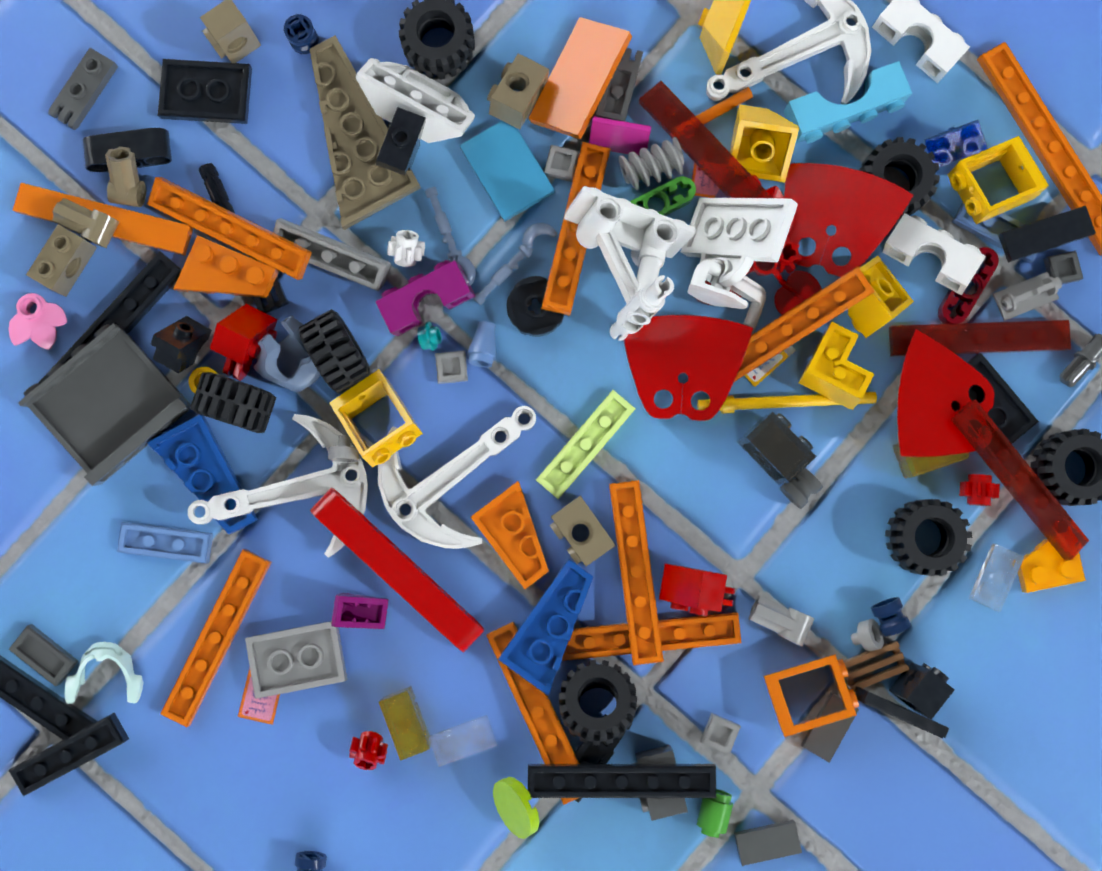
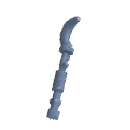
[425,187,476,285]
[473,223,557,305]

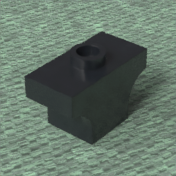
[376,107,426,175]
[151,316,212,374]

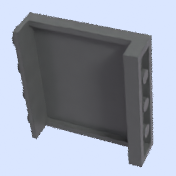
[18,323,191,486]

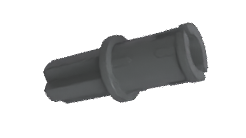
[1059,334,1102,387]

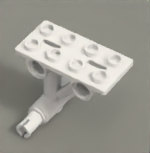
[564,186,696,341]

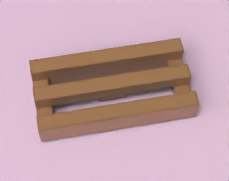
[844,640,909,690]

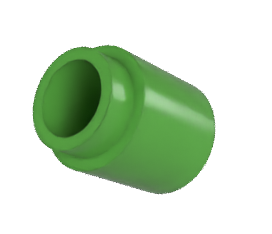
[696,789,733,838]

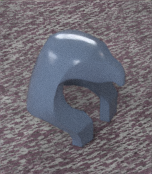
[253,316,320,392]

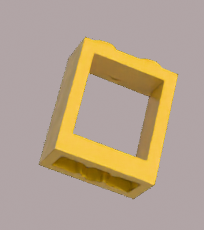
[947,136,1049,225]
[329,369,423,468]

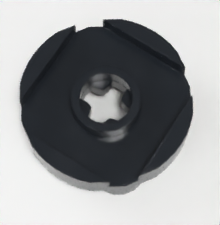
[507,276,564,337]

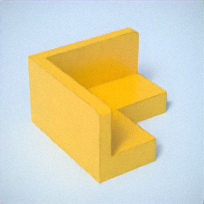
[798,322,874,410]

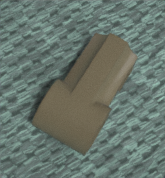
[105,146,147,207]
[52,198,119,248]

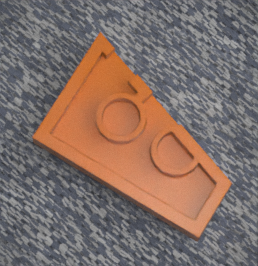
[173,235,279,298]
[471,481,549,589]

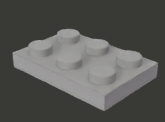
[245,621,348,699]

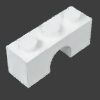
[872,0,970,84]
[882,213,986,295]

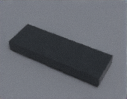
[998,206,1096,263]
[854,686,949,739]

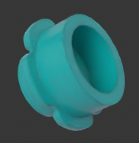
[417,322,442,351]

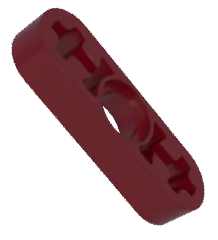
[938,247,999,326]

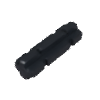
[199,163,235,213]

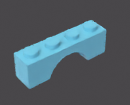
[783,61,912,143]

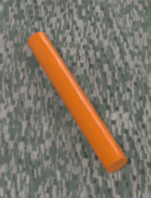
[671,87,753,139]

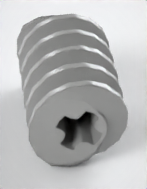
[619,137,684,190]

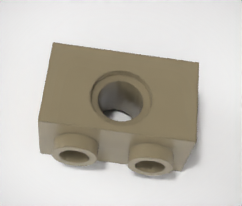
[200,0,261,63]
[487,53,549,130]
[26,224,97,297]
[549,495,616,566]

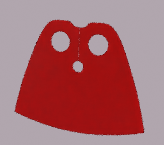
[784,163,914,277]
[624,315,753,421]
[897,329,994,457]

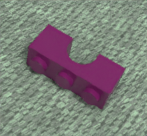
[375,260,476,336]

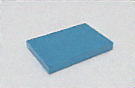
[459,121,555,222]

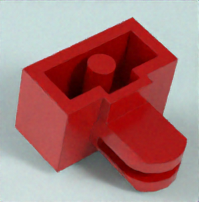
[210,304,278,381]
[659,563,735,616]

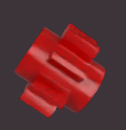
[776,237,802,274]
[959,474,1000,506]
[349,731,388,770]

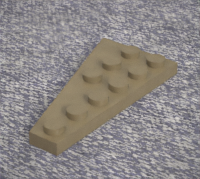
[310,35,421,230]

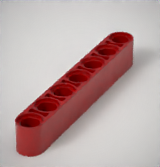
[310,487,485,653]

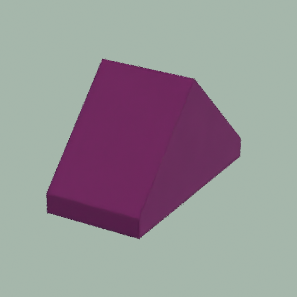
[331,593,389,629]

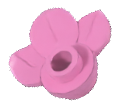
[9,293,67,350]

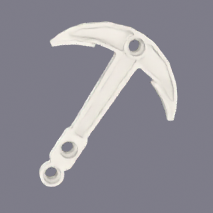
[706,0,871,104]
[378,406,536,549]
[187,414,368,558]

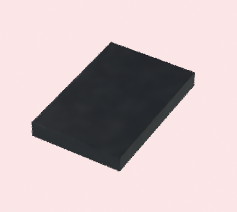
[158,59,252,124]
[951,353,1039,460]

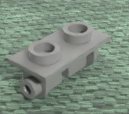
[993,272,1062,321]

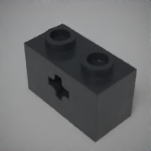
[889,662,955,720]

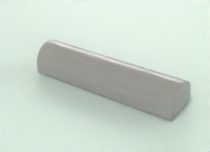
[273,218,391,291]

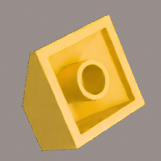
[698,0,751,75]
[727,104,799,183]
[848,255,914,338]

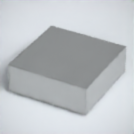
[544,145,579,182]
[435,351,468,384]
[700,713,741,755]

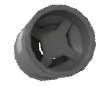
[780,466,823,509]

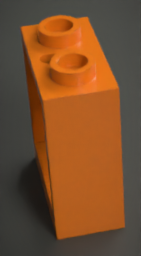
[763,654,859,737]

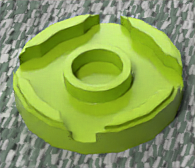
[493,776,539,839]

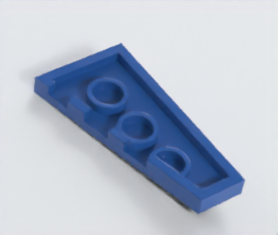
[147,414,258,534]
[498,559,593,696]

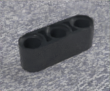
[83,128,172,173]

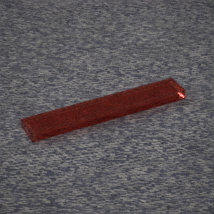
[639,81,773,198]
[889,320,1071,357]
[951,399,1089,561]

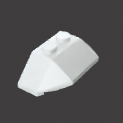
[356,58,475,143]

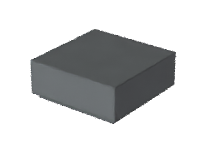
[1043,251,1083,285]

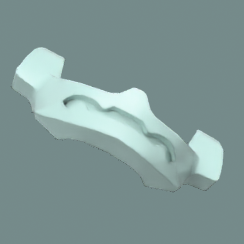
[64,642,144,704]

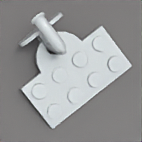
[680,198,798,334]

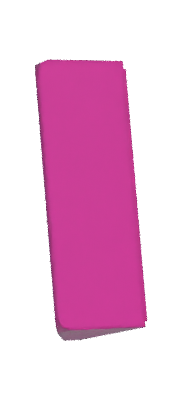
[589,117,651,156]

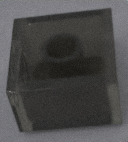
[737,412,817,485]

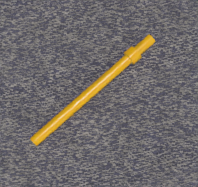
[697,392,877,414]

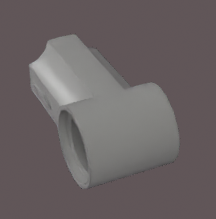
[748,596,814,646]

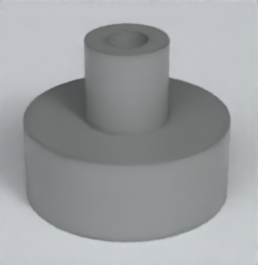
[328,435,359,462]
[851,619,884,652]

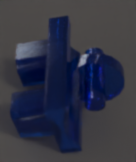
[924,119,988,167]

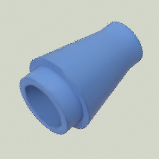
[467,321,496,368]

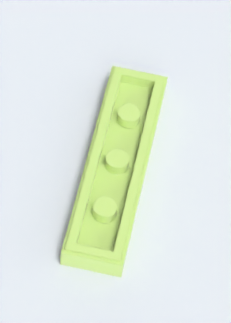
[536,390,635,499]

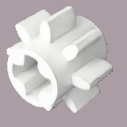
[387,230,425,267]

